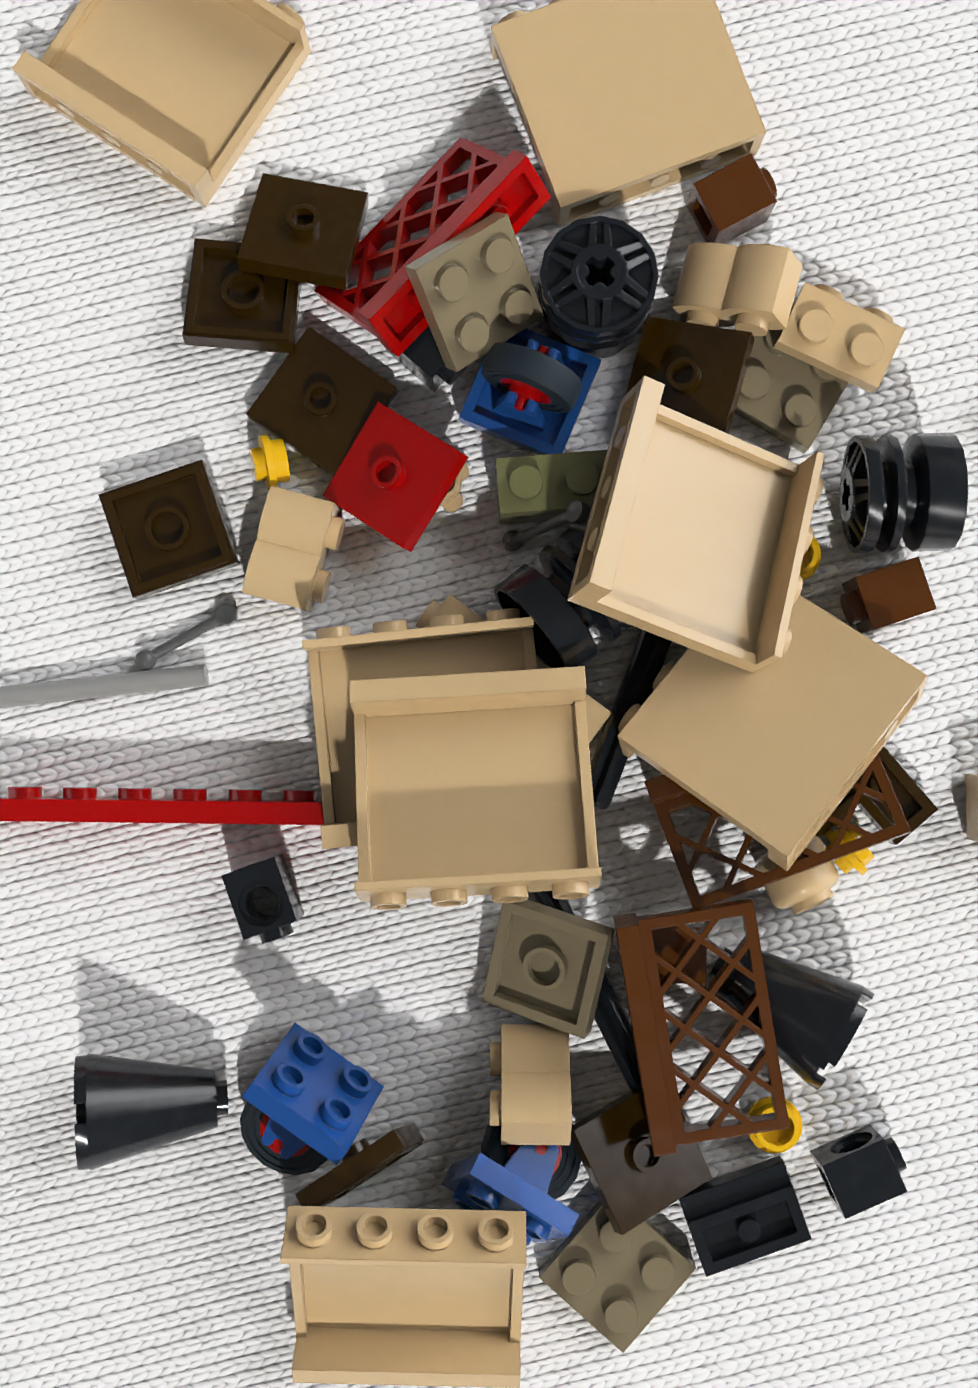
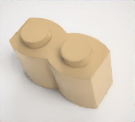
[672,242,803,336]
[242,486,345,612]
[490,1024,572,1145]

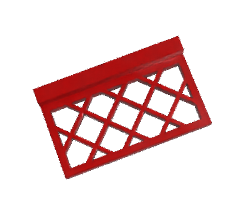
[314,137,551,357]

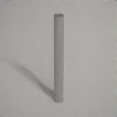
[0,664,209,708]

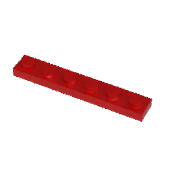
[0,787,324,825]

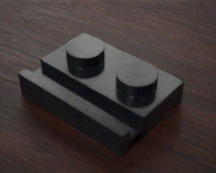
[678,1155,812,1277]

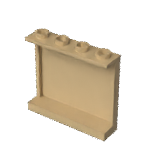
[12,0,311,208]
[491,0,767,228]
[567,375,825,673]
[617,595,928,871]
[302,608,537,849]
[349,666,602,910]
[280,1206,527,1388]

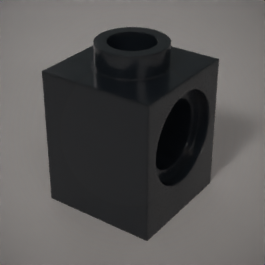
[222,853,304,944]
[810,1124,908,1219]

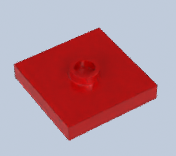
[322,402,469,552]

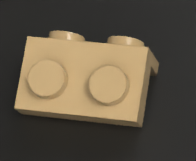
[773,282,906,394]

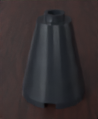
[709,947,874,1090]
[74,1053,228,1170]

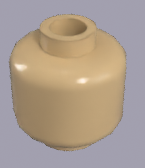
[755,835,839,915]

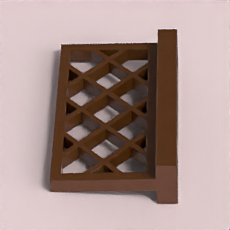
[644,754,911,908]
[613,899,790,1157]

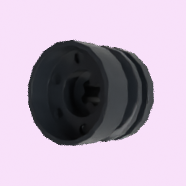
[537,216,659,359]
[839,432,969,553]
[494,528,632,668]

